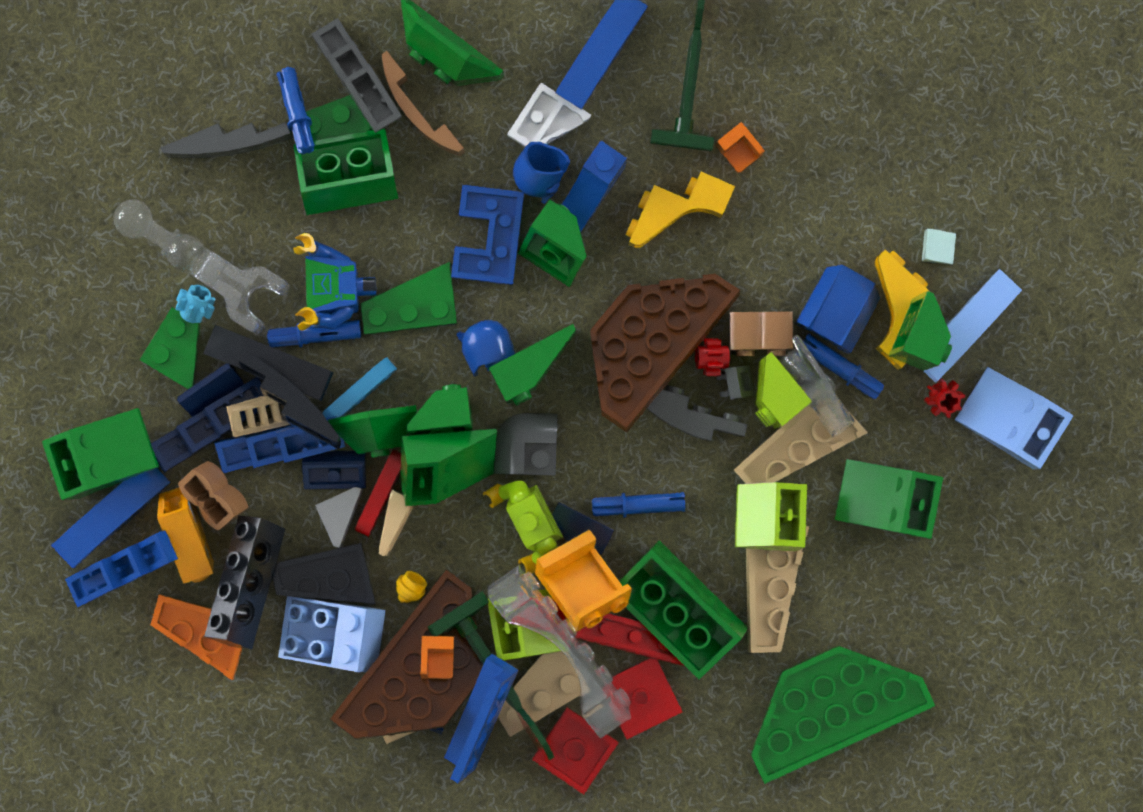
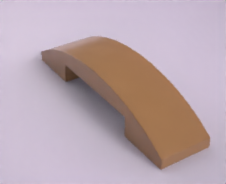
[382,51,465,156]

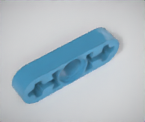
[322,357,397,418]

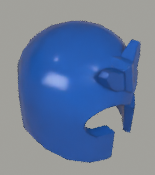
[513,141,570,204]
[457,320,516,377]

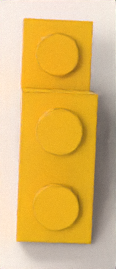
[626,171,735,248]
[875,249,929,370]

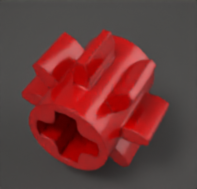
[695,338,730,376]
[924,378,965,418]

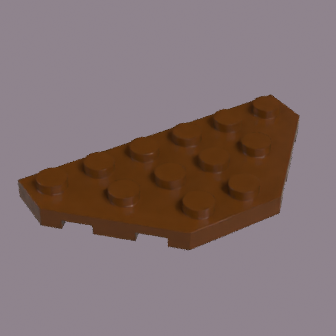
[590,274,740,432]
[330,570,482,740]

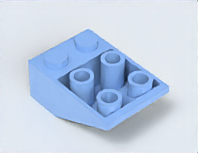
[954,367,1073,469]
[278,596,386,672]

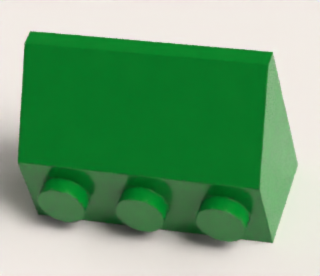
[293,128,398,216]
[889,291,952,371]

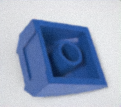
[795,265,880,354]

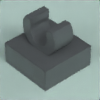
[716,365,755,400]

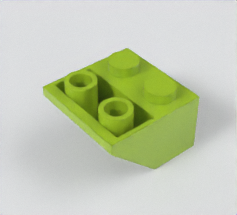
[735,482,807,552]
[488,589,569,661]

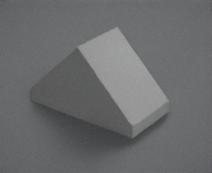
[315,487,364,548]

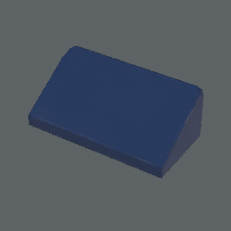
[177,363,244,417]
[302,451,366,489]
[552,502,614,556]

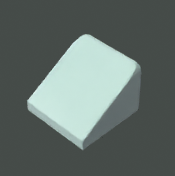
[922,229,956,265]

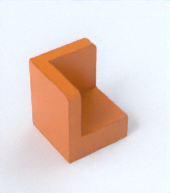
[715,122,765,173]
[421,636,454,679]

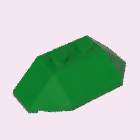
[401,0,504,86]

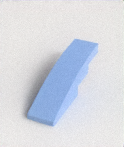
[924,269,1022,383]

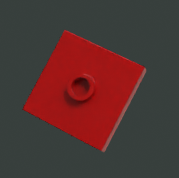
[599,658,683,739]
[532,707,619,795]

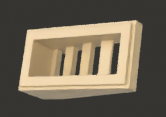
[226,395,290,437]
[379,490,414,557]

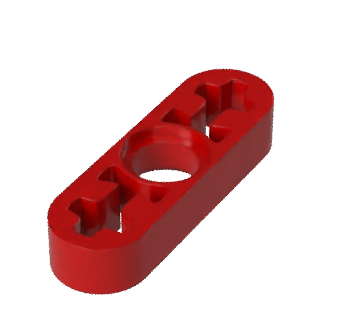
[355,449,401,537]

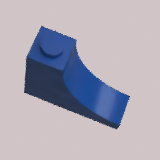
[562,141,627,233]

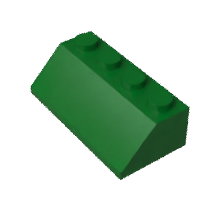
[619,540,748,679]

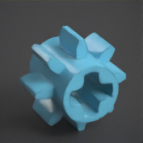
[175,285,216,323]

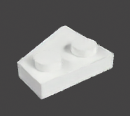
[507,83,591,147]

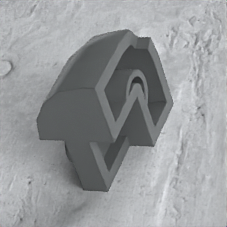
[494,413,558,476]

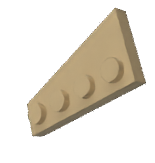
[733,387,868,484]
[746,526,809,653]

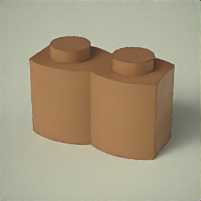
[729,312,793,357]
[178,461,249,530]

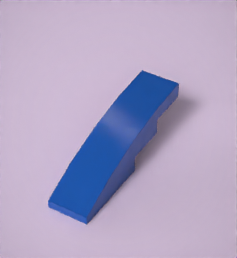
[555,0,648,110]
[215,416,345,473]
[51,468,171,568]
[65,530,178,607]

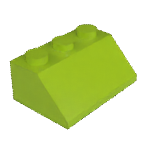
[755,352,812,429]

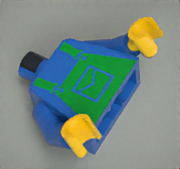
[293,233,377,331]

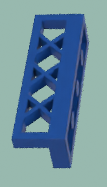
[444,654,518,783]

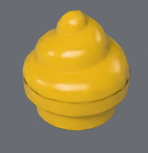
[396,571,427,603]

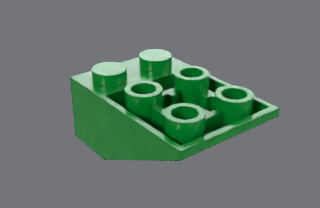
[42,408,159,500]
[400,429,497,506]
[834,459,943,539]

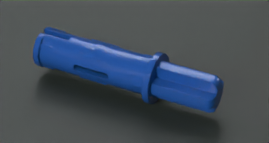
[276,67,314,154]
[267,320,361,348]
[798,333,884,399]
[592,492,685,518]

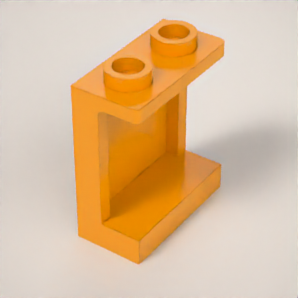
[535,530,632,632]

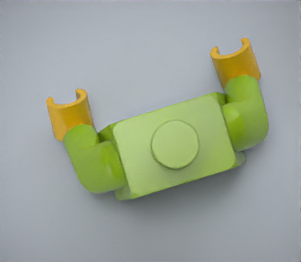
[483,481,564,576]

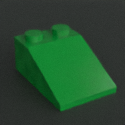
[489,324,576,406]

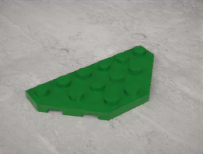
[751,646,935,784]

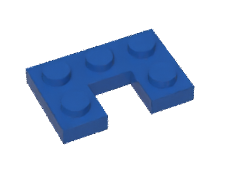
[451,185,524,285]

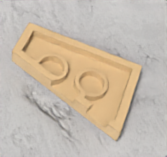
[498,650,591,737]

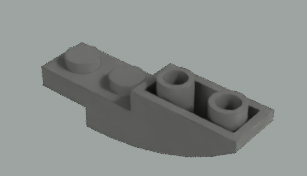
[647,385,748,442]

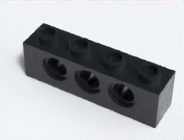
[204,515,286,650]

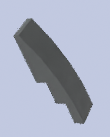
[311,18,402,133]
[161,122,294,158]

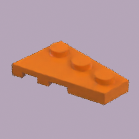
[150,594,243,680]

